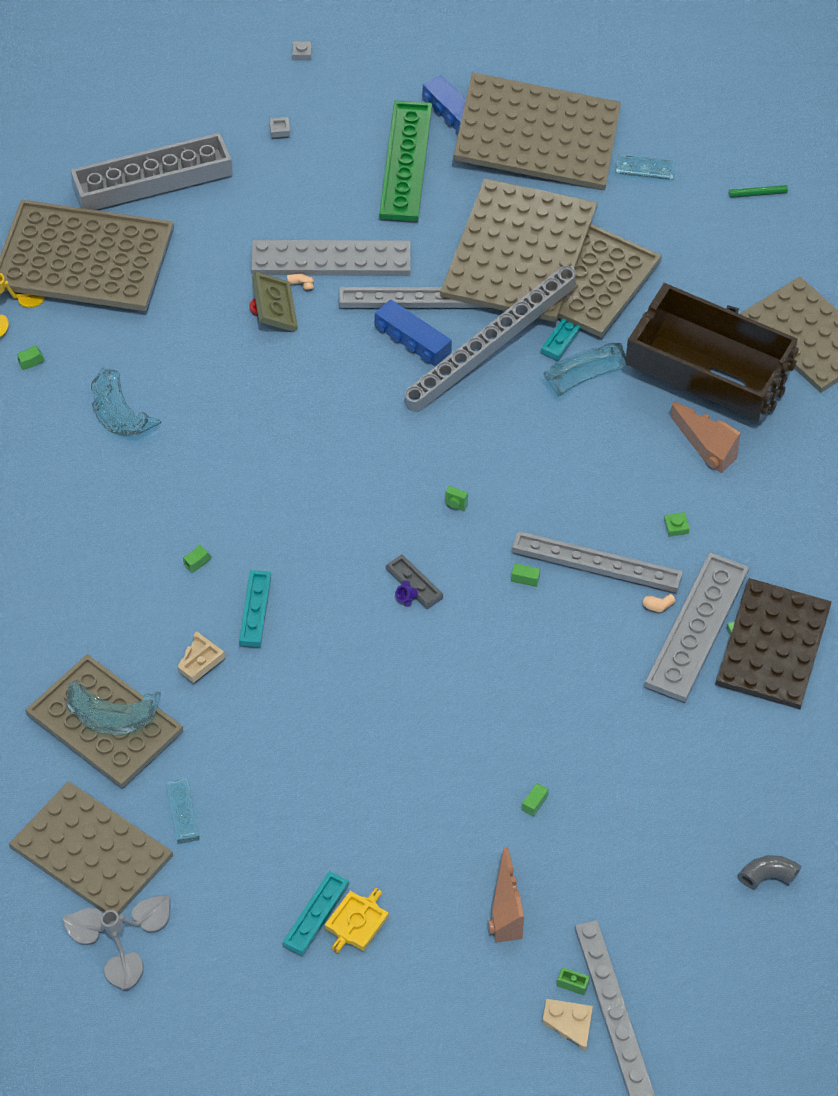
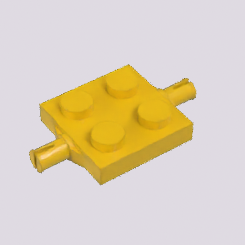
[325,888,389,953]

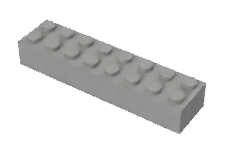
[70,132,232,210]

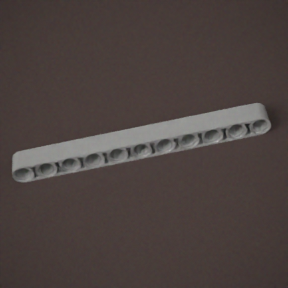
[405,265,576,412]

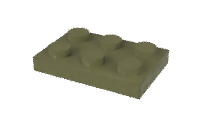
[252,272,298,332]

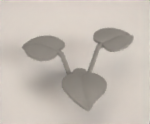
[63,895,170,990]

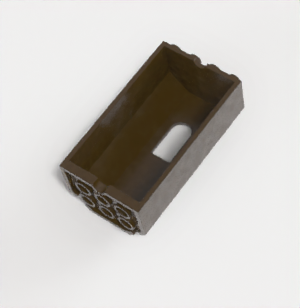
[625,283,799,422]

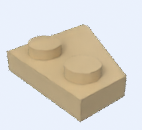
[178,632,226,683]
[542,999,593,1051]

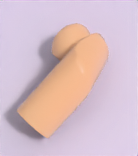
[287,274,314,290]
[642,594,676,613]

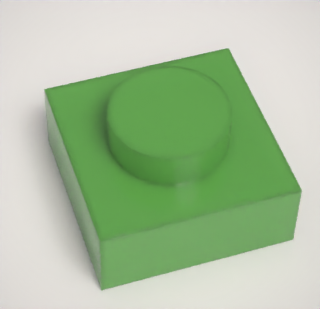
[445,486,468,511]
[664,512,690,537]

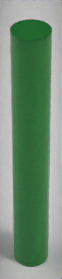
[729,185,788,197]

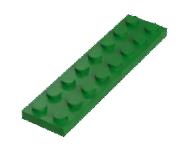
[379,100,432,222]

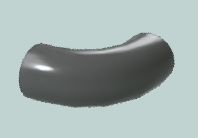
[738,855,801,889]

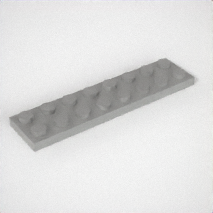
[251,240,410,276]
[645,552,749,702]

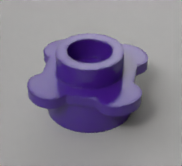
[395,581,418,606]

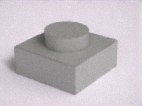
[292,41,312,60]
[269,117,290,138]

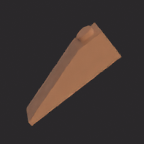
[670,402,741,473]
[488,848,524,942]

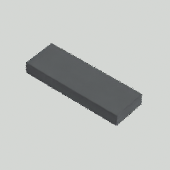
[386,554,443,609]

